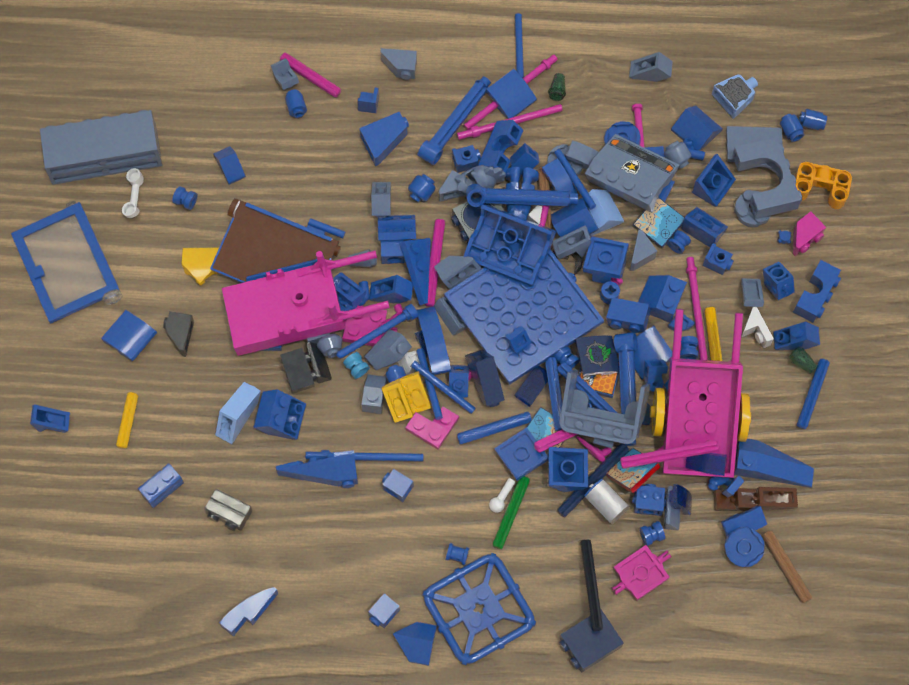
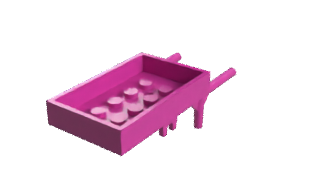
[222,251,390,356]

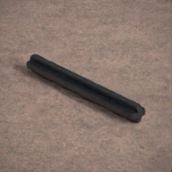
[580,539,603,632]

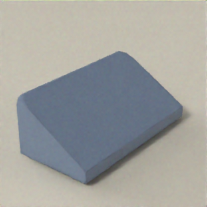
[434,297,467,335]
[664,486,681,530]

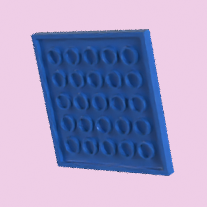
[444,250,604,385]

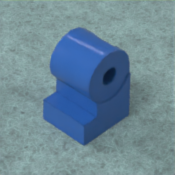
[643,359,668,392]

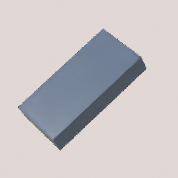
[741,278,764,307]

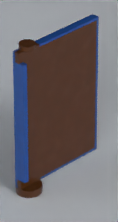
[210,198,341,300]

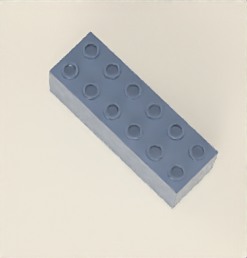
[40,110,162,185]

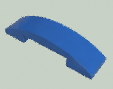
[417,306,451,375]

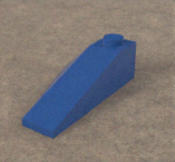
[276,450,358,488]

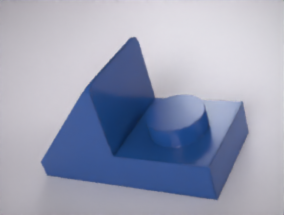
[30,404,70,433]

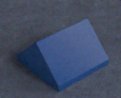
[671,106,723,151]
[692,154,736,207]
[551,198,599,237]
[681,207,728,248]
[548,447,588,492]

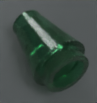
[548,73,566,101]
[788,346,818,374]

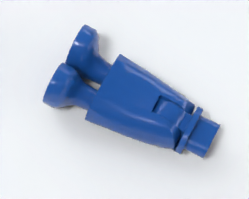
[505,167,539,220]

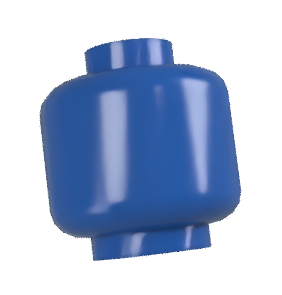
[408,174,436,203]

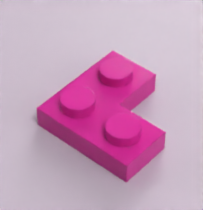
[405,407,459,449]

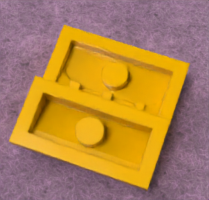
[382,371,432,423]

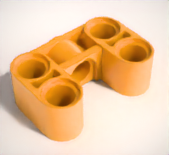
[795,162,852,209]

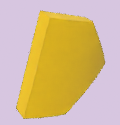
[182,248,219,286]

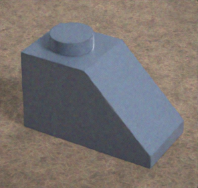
[380,48,417,80]
[629,52,673,82]
[371,182,391,218]
[434,256,482,289]
[364,330,412,370]
[361,374,387,414]

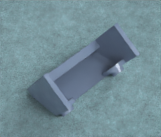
[560,369,651,444]

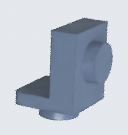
[271,58,299,90]

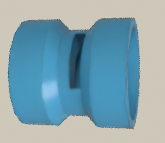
[343,352,370,379]

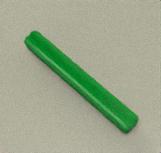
[493,476,530,549]

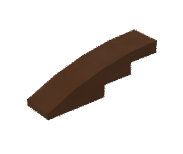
[713,487,798,511]

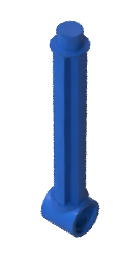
[417,76,491,165]
[465,184,578,207]
[614,332,639,446]

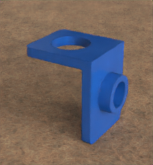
[449,365,469,398]

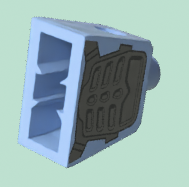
[712,74,758,119]

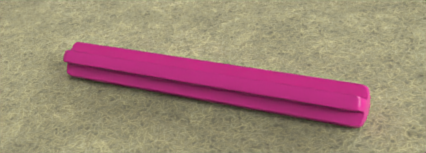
[425,219,445,307]
[620,440,719,469]

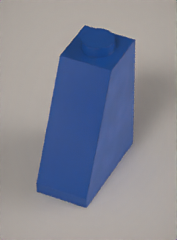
[359,111,409,166]

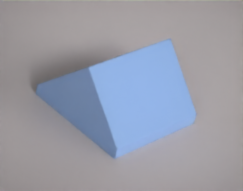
[587,189,624,236]

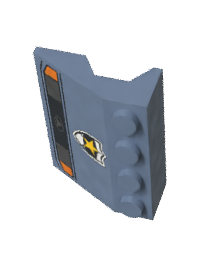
[585,134,680,213]

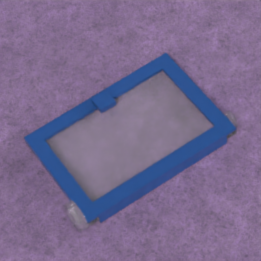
[11,201,123,324]

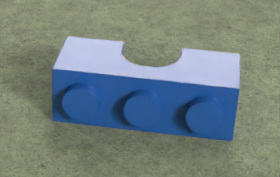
[478,120,523,173]
[793,260,841,323]

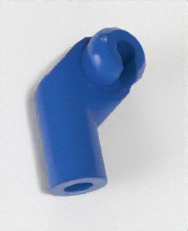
[683,138,705,160]
[358,281,370,306]
[708,476,734,491]

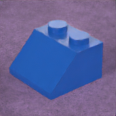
[638,275,687,323]

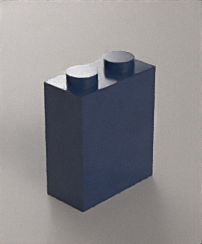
[559,609,624,673]

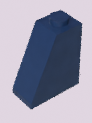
[465,349,505,407]

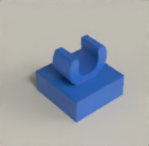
[506,326,531,353]

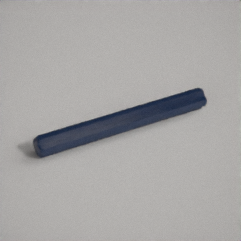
[558,443,629,517]

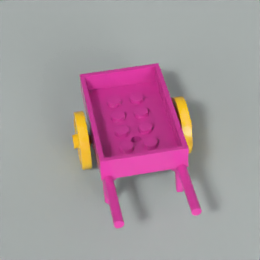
[650,309,751,478]

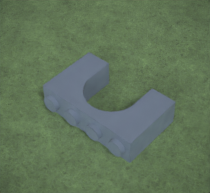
[732,137,802,219]

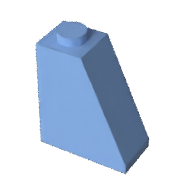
[215,382,261,444]

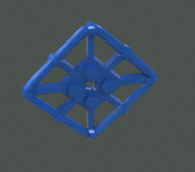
[422,553,536,665]

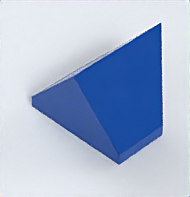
[393,622,437,666]

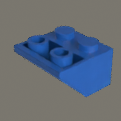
[253,389,306,440]

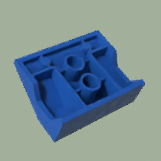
[464,205,556,285]

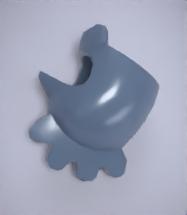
[455,165,506,198]

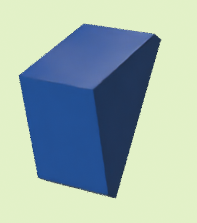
[213,146,246,185]

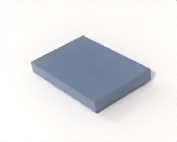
[726,126,782,162]

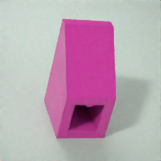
[793,211,826,256]

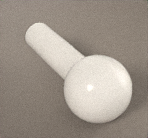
[489,478,515,513]

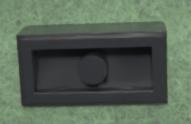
[306,342,332,384]

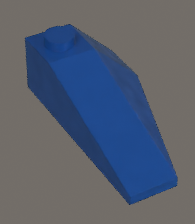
[734,438,814,488]

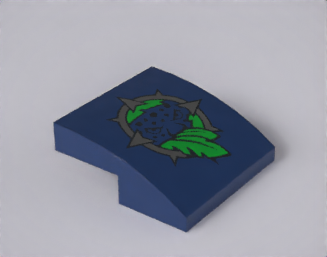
[575,335,620,377]

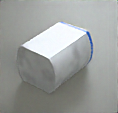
[584,479,630,524]

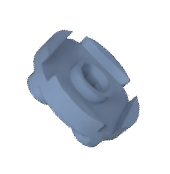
[734,190,771,228]

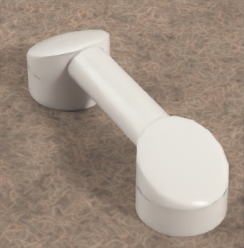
[122,168,144,218]

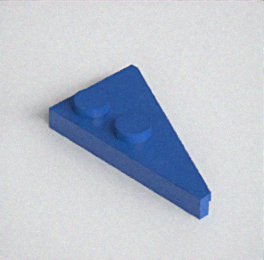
[400,238,431,306]

